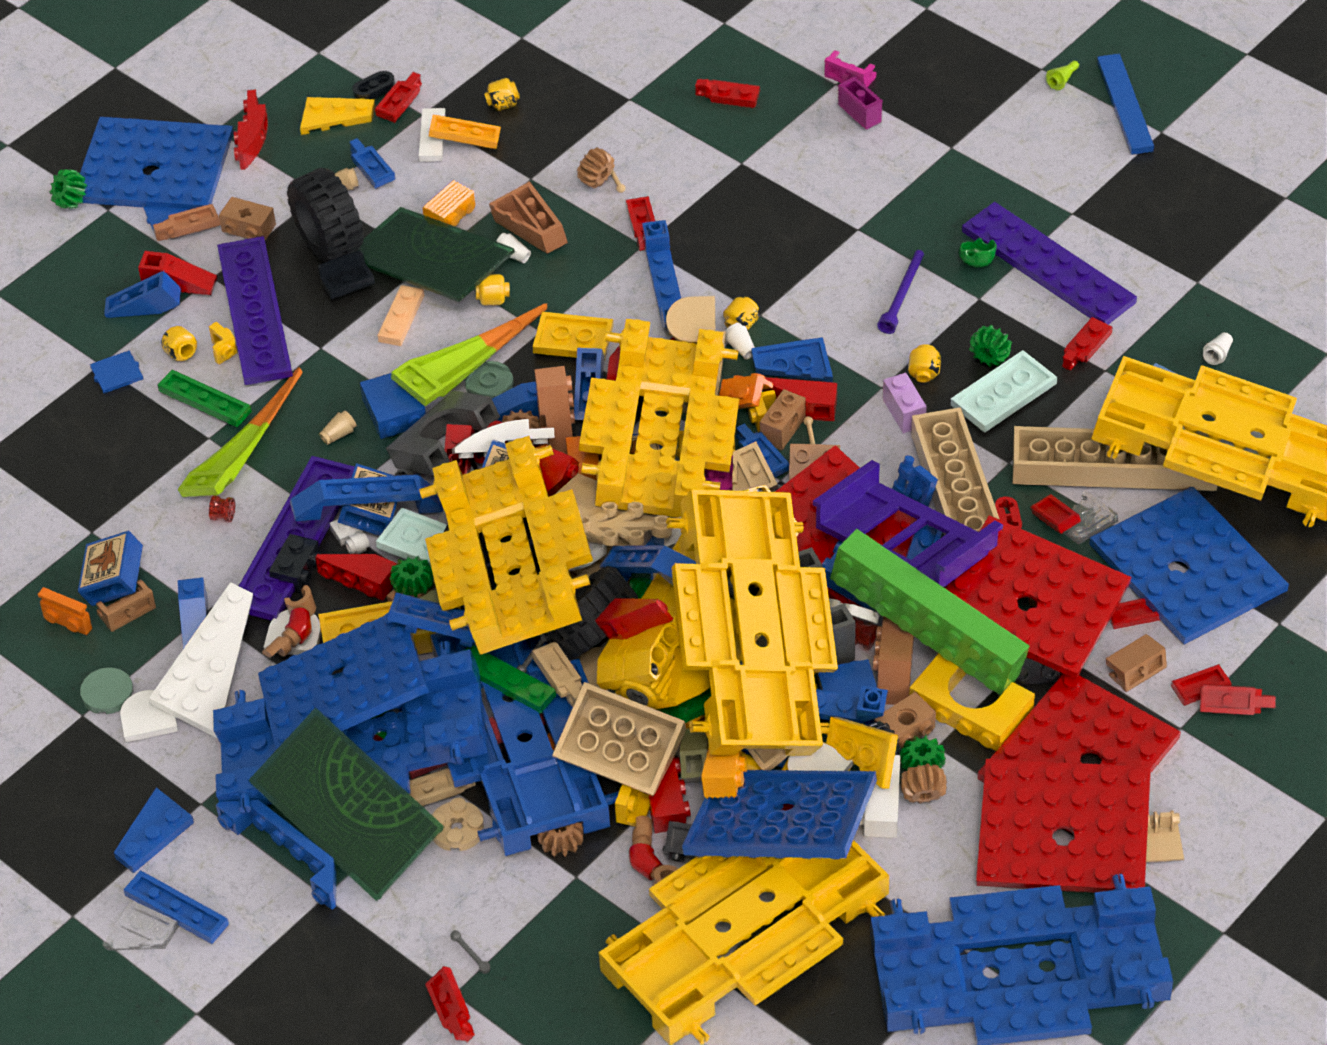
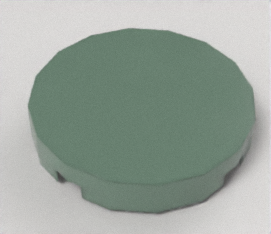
[464,361,514,399]
[80,667,133,714]

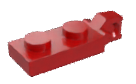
[375,72,422,122]
[695,79,760,108]
[1062,317,1113,371]
[1199,684,1276,715]
[425,966,475,1042]

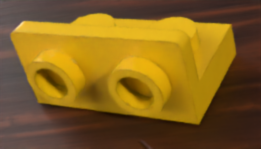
[615,784,650,827]

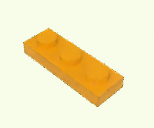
[429,114,501,149]

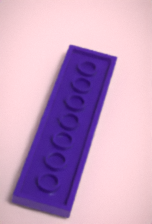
[962,202,1137,325]
[217,236,293,385]
[239,456,355,621]

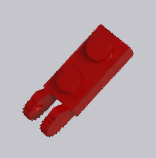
[625,196,655,251]

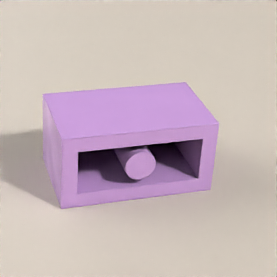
[883,373,926,433]

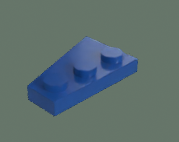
[751,337,833,383]
[114,787,194,873]

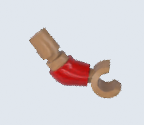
[262,585,316,658]
[628,816,678,886]

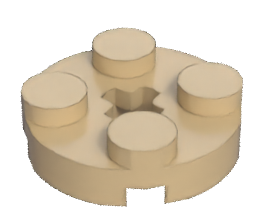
[429,798,484,851]

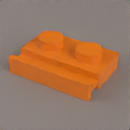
[37,587,92,635]

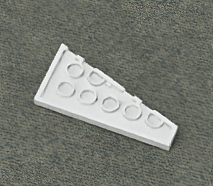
[149,582,253,739]

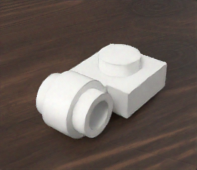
[329,519,370,554]

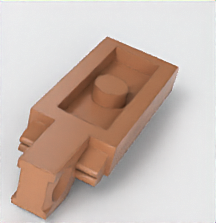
[153,204,220,241]

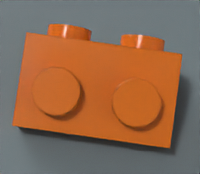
[719,373,773,409]

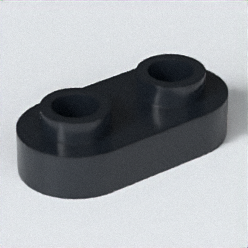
[353,71,395,99]

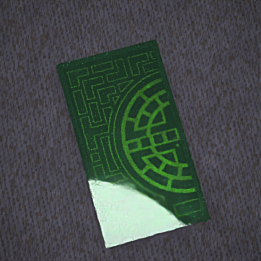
[357,207,515,302]
[248,707,445,901]

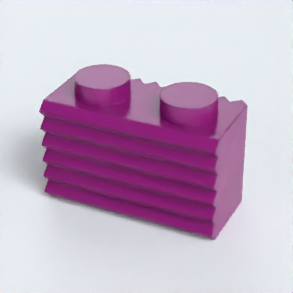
[837,77,882,130]

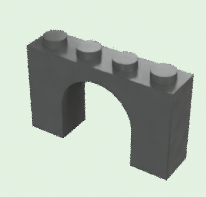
[386,390,500,476]
[798,547,855,665]

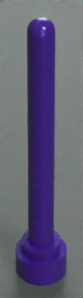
[877,250,924,334]

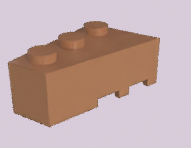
[489,181,568,254]
[534,366,575,454]
[873,616,914,705]

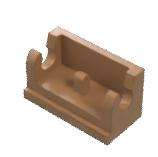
[96,579,156,632]
[1106,634,1167,692]

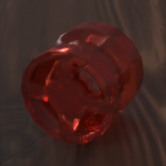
[209,495,236,522]
[855,619,877,650]

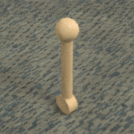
[611,169,626,193]
[803,416,815,444]

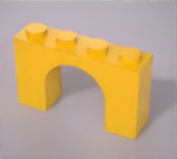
[909,653,1035,751]

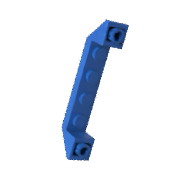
[642,220,681,328]
[290,475,444,521]
[600,545,696,586]
[816,686,888,723]
[216,799,337,910]

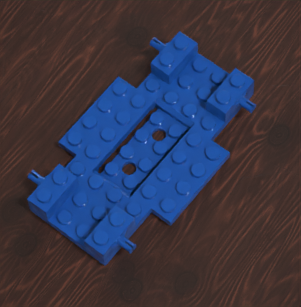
[430,633,619,856]
[213,641,487,813]
[870,874,1173,1045]

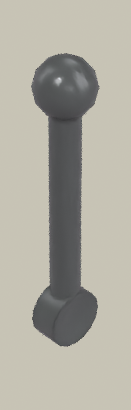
[517,634,548,673]
[450,930,490,974]

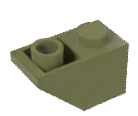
[680,728,709,783]

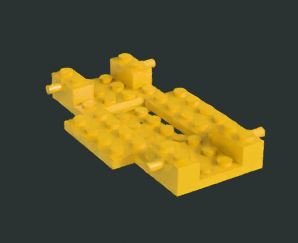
[579,318,739,518]
[1091,356,1327,527]
[419,436,593,655]
[666,489,838,756]
[599,840,889,1045]

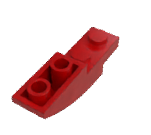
[234,89,268,170]

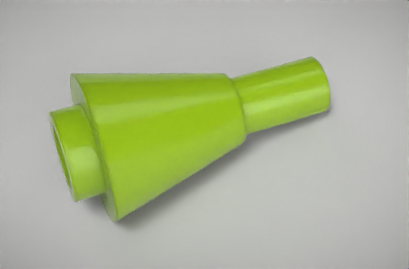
[1046,61,1079,90]

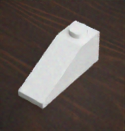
[859,755,900,838]

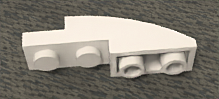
[452,419,555,458]

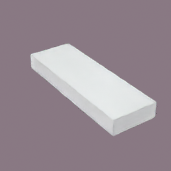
[419,108,446,162]

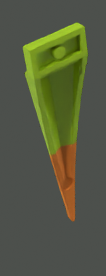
[391,303,547,406]
[178,367,303,497]

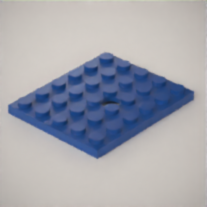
[80,117,234,210]
[1089,487,1289,645]
[258,612,429,755]
[682,770,877,860]

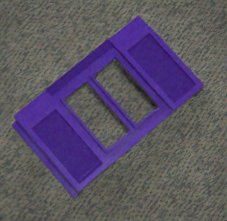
[813,460,1003,587]

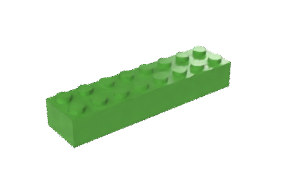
[830,529,1030,695]

